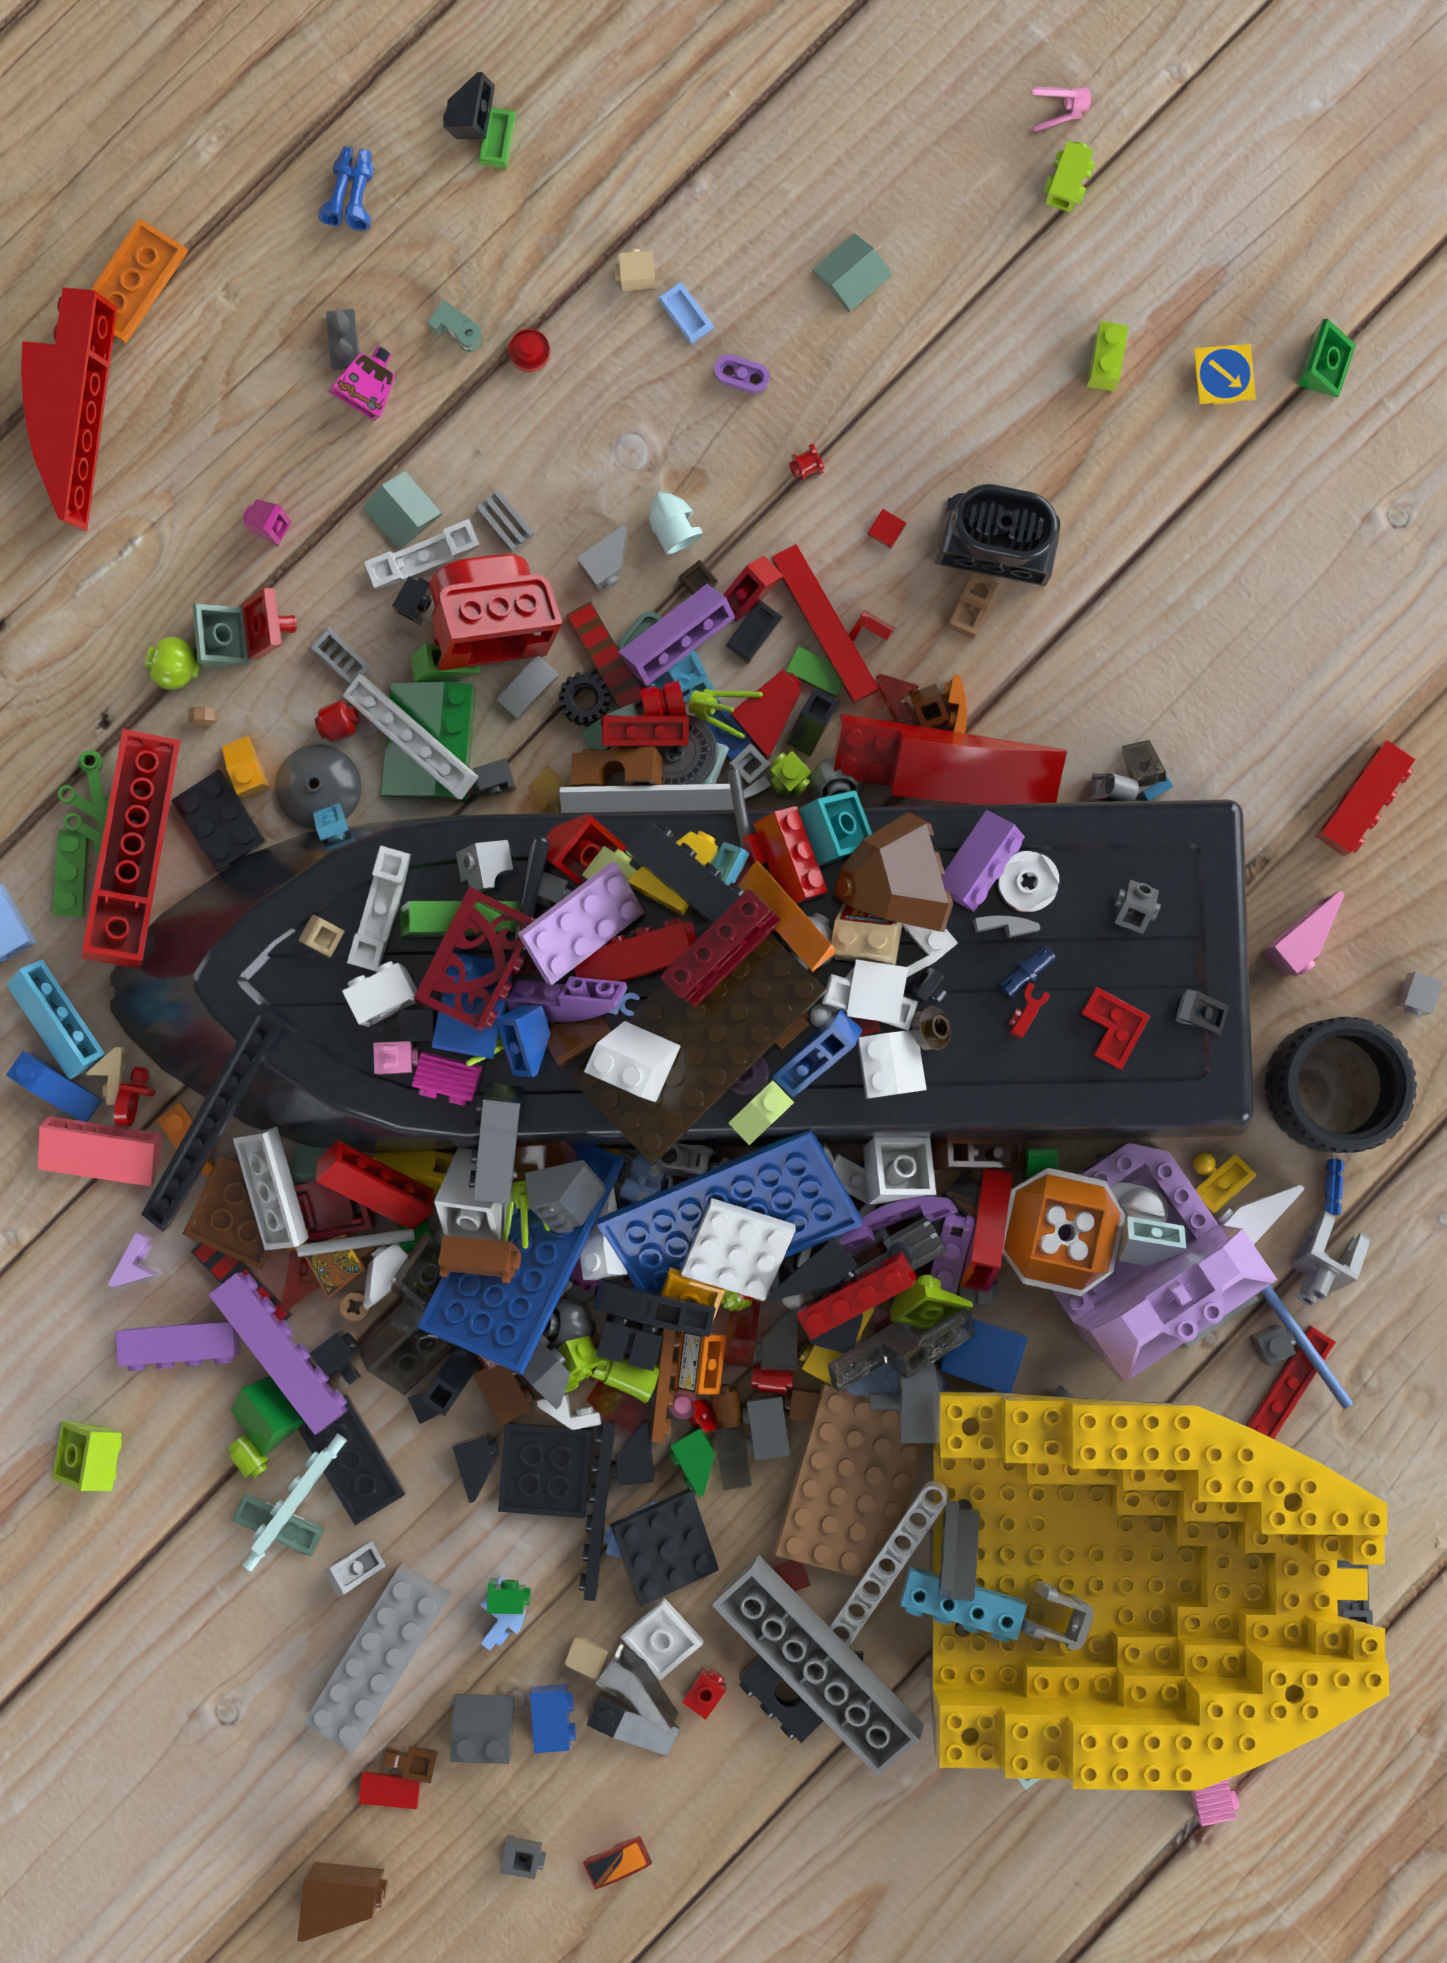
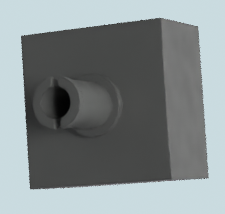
[869,1360,939,1443]

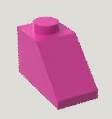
[243,499,292,546]

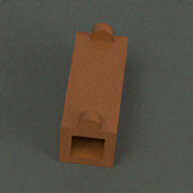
[438,1235,521,1283]

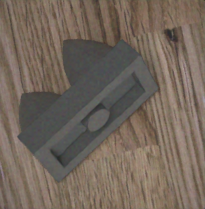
[326,309,360,370]

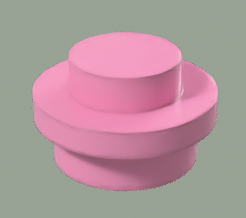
[669,1390,697,1419]

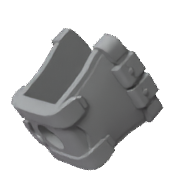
[1020,1580,1094,1650]

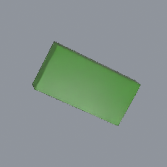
[478,107,516,169]
[786,646,843,698]

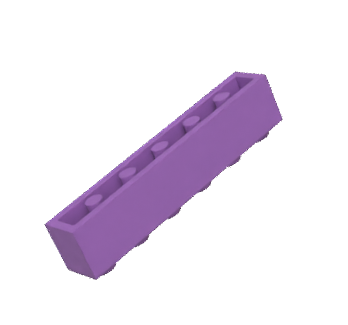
[209,1272,348,1435]

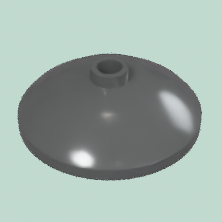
[275,744,361,830]

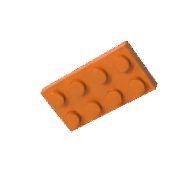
[90,218,188,344]

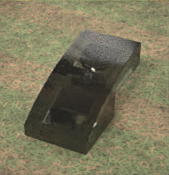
[714,1426,752,1491]

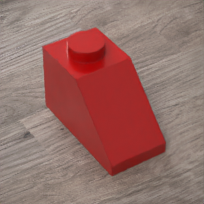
[723,555,783,622]

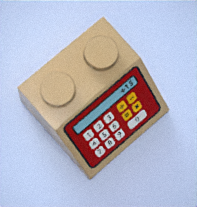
[831,903,903,965]

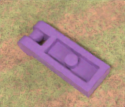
[930,1213,976,1294]

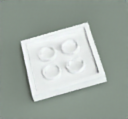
[681,1198,795,1301]

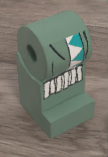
[427,300,483,352]

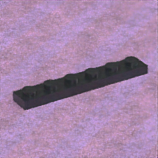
[579,1419,616,1601]

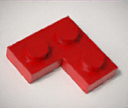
[1081,987,1150,1070]

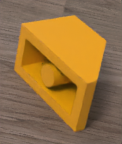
[222,736,270,799]

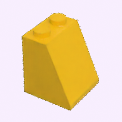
[628,831,718,917]

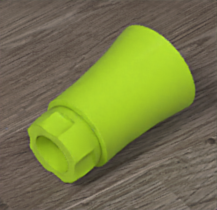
[591,1356,660,1403]

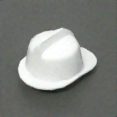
[1110,1182,1168,1225]

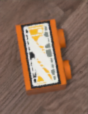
[674,1331,726,1394]

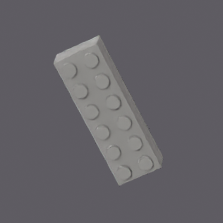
[303,1563,451,1754]

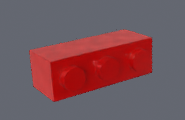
[753,806,828,904]

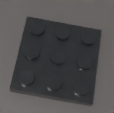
[498,1422,593,1518]
[610,1489,719,1607]

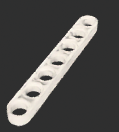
[830,1481,948,1646]

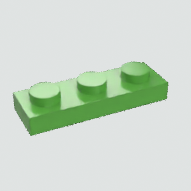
[53,830,89,917]

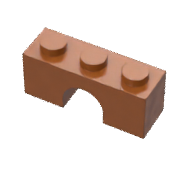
[570,746,663,787]

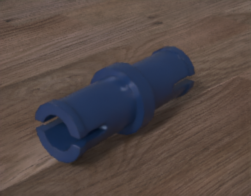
[998,945,1056,999]

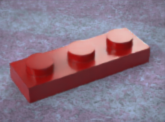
[601,715,689,746]

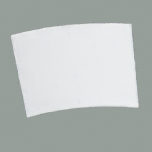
[847,959,909,1024]

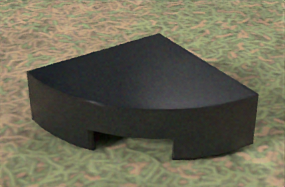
[408,1394,440,1424]

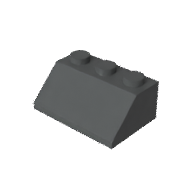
[525,1160,606,1233]

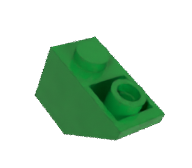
[668,1426,715,1497]

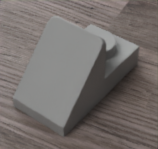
[324,1541,386,1597]

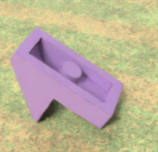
[108,1232,158,1287]

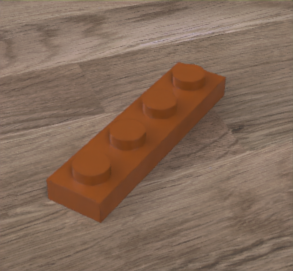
[651,1328,681,1443]

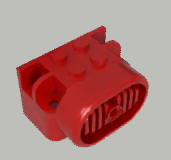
[429,554,563,671]

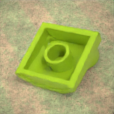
[890,1275,973,1332]

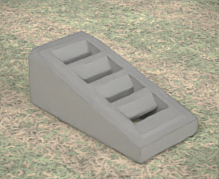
[309,627,371,686]

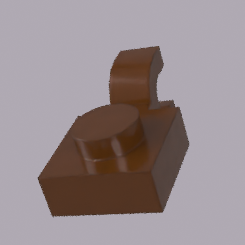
[383,1745,438,1783]

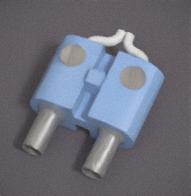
[613,1150,673,1204]

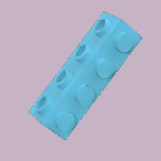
[6,959,105,1080]
[900,1566,1027,1642]

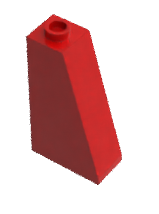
[960,1168,1013,1292]

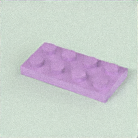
[518,862,644,985]

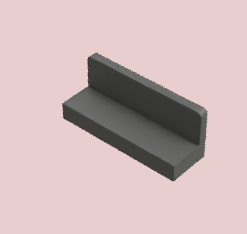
[938,1500,980,1601]

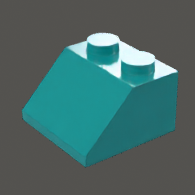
[798,790,872,867]

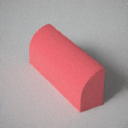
[37,1116,162,1187]

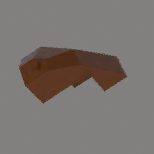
[833,813,953,932]

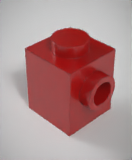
[682,1667,726,1720]

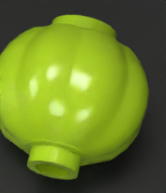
[145,637,201,690]

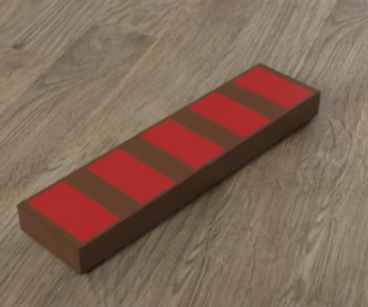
[566,601,643,709]

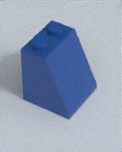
[935,1314,1028,1393]

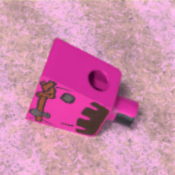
[328,347,395,421]

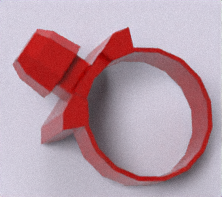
[114,1067,156,1127]

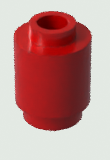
[751,1362,794,1394]

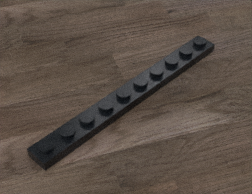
[141,1003,286,1232]

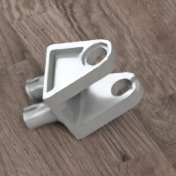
[1290,1210,1371,1305]

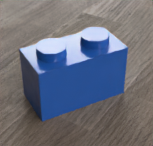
[530,1684,576,1753]

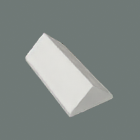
[233,1127,309,1250]

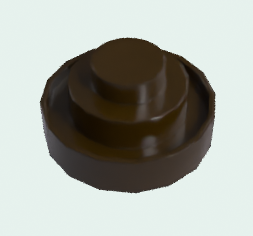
[912,1006,951,1052]

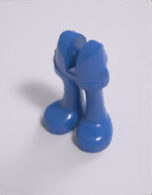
[318,146,374,231]

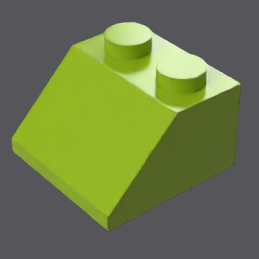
[52,1421,122,1491]

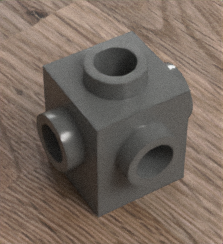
[1114,879,1161,934]

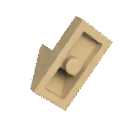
[85,1047,128,1105]

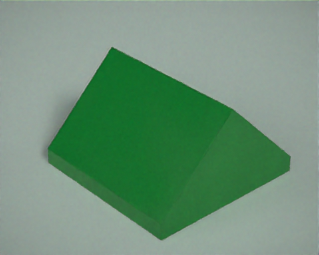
[1296,319,1356,397]
[231,1376,305,1456]

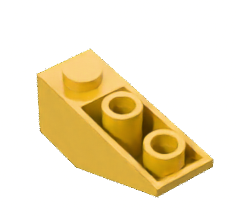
[374,1151,455,1195]

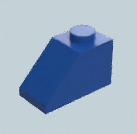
[496,1005,550,1077]

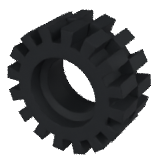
[558,672,611,726]

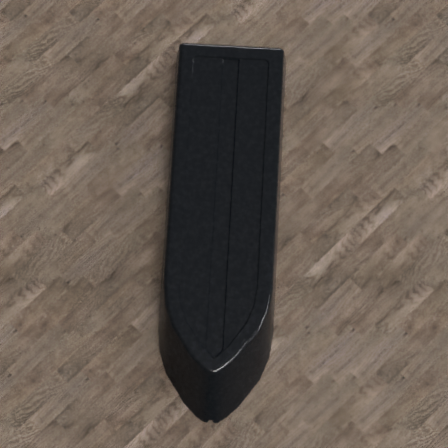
[110,799,1254,1153]

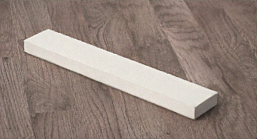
[342,674,478,800]
[559,784,734,813]

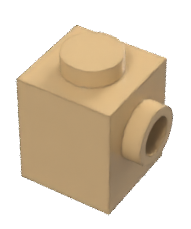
[614,249,656,291]

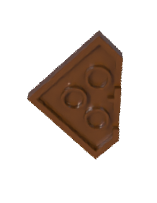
[182,1154,272,1270]

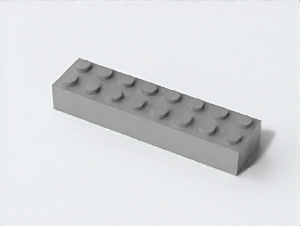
[712,1555,924,1776]

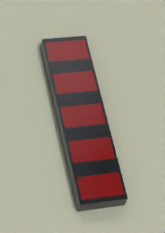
[191,1243,293,1321]

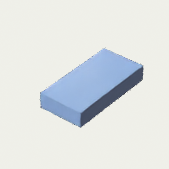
[658,282,714,345]

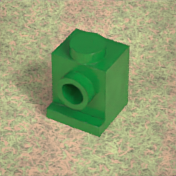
[487,1578,531,1614]

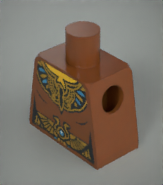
[305,1233,377,1299]

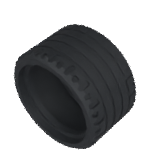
[1265,1017,1417,1153]

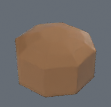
[188,707,217,727]

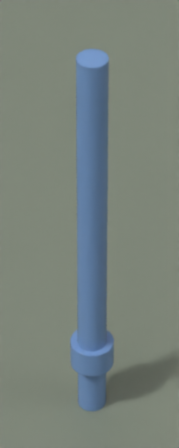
[1258,1283,1353,1409]

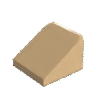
[299,915,345,957]
[565,1638,608,1679]

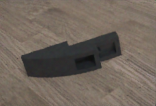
[593,1279,716,1337]

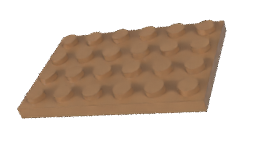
[773,1383,926,1578]

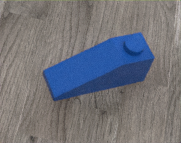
[772,1009,863,1098]
[6,1051,103,1122]

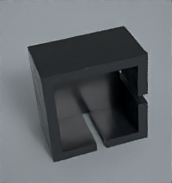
[596,1314,663,1371]

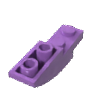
[506,977,627,1022]

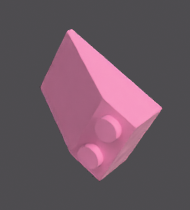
[1262,890,1344,977]

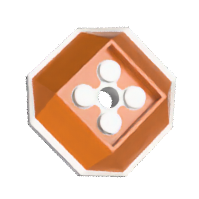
[1002,1168,1125,1296]

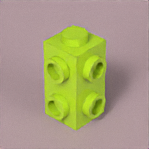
[1043,141,1095,213]
[770,751,812,800]
[557,1336,600,1393]

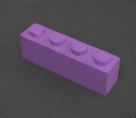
[619,584,735,686]
[116,1320,240,1371]

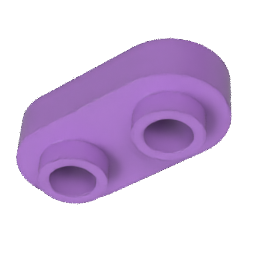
[714,354,770,394]

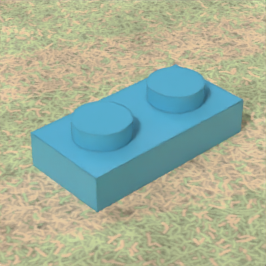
[712,842,750,885]

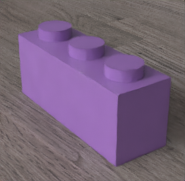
[942,810,1025,912]

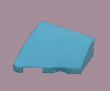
[648,649,718,702]

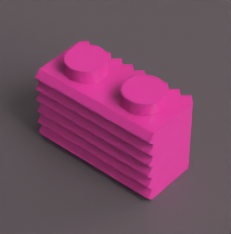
[412,1051,483,1106]

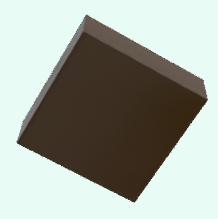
[678,560,718,595]

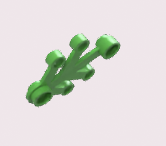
[58,750,110,855]

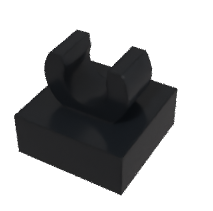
[906,967,947,1002]

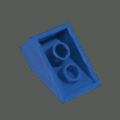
[432,952,513,1059]

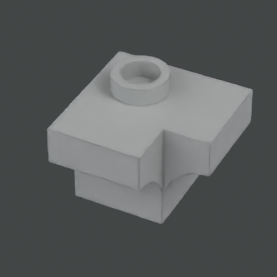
[456,840,513,893]

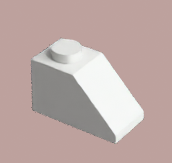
[363,1243,417,1310]

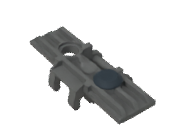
[810,1216,948,1298]

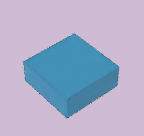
[1138,777,1173,801]

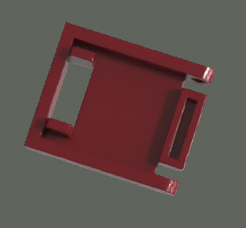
[293,1179,375,1241]

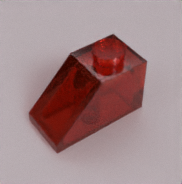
[723,1300,761,1368]

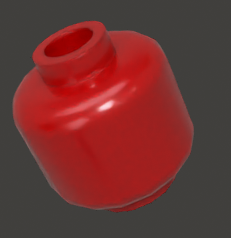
[314,701,360,743]

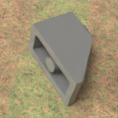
[577,525,628,592]

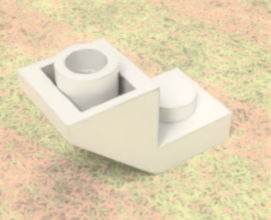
[537,1392,603,1430]

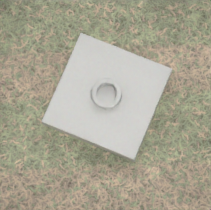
[621,1598,704,1680]

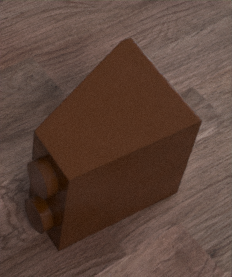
[297,1862,388,1942]

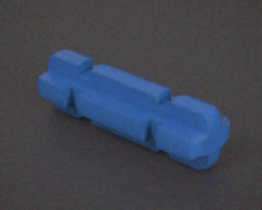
[1324,1159,1344,1216]

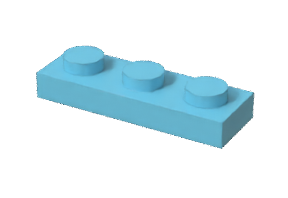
[313,803,349,841]

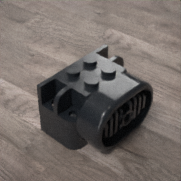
[935,484,1060,587]

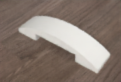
[364,519,480,589]
[347,846,411,971]

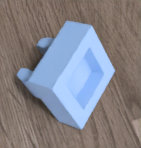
[607,987,640,1017]

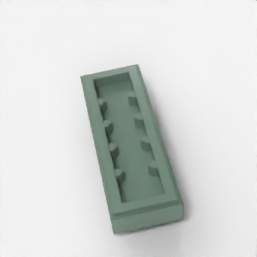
[232,1492,325,1557]

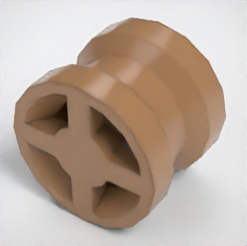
[340,1291,372,1321]

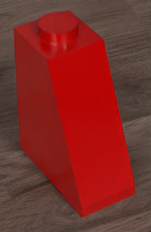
[730,669,802,760]

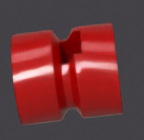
[640,680,687,715]

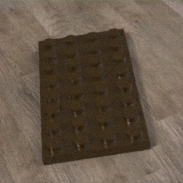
[569,934,827,1165]

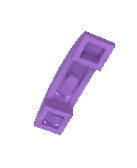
[839,1196,958,1252]

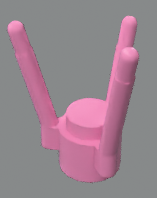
[1031,86,1091,132]

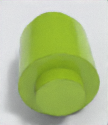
[227,1434,269,1479]

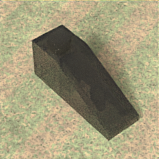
[595,1644,679,1734]

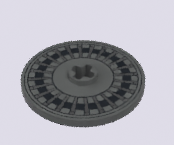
[654,715,718,785]

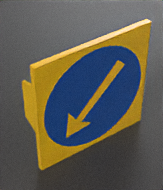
[1194,344,1256,404]

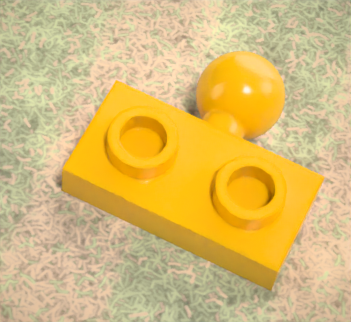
[1193,1152,1256,1215]

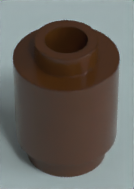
[710,1383,743,1429]

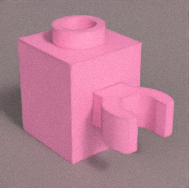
[373,1041,420,1074]

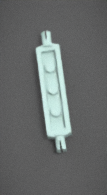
[242,1434,347,1571]

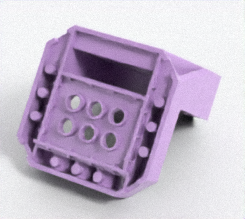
[1048,1143,1277,1382]

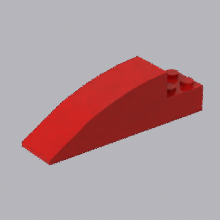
[21,287,118,531]
[833,714,1067,804]
[81,729,181,969]

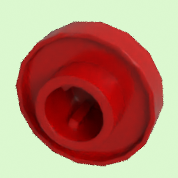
[508,329,551,373]

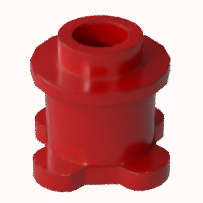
[789,443,824,481]

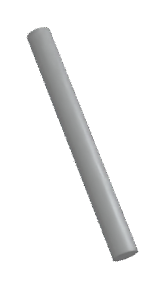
[297,1229,415,1257]

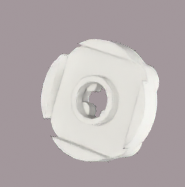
[998,851,1059,912]

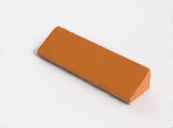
[737,861,836,972]

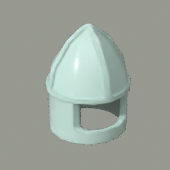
[649,492,703,555]

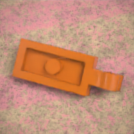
[156,1103,215,1178]

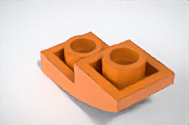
[942,674,967,733]

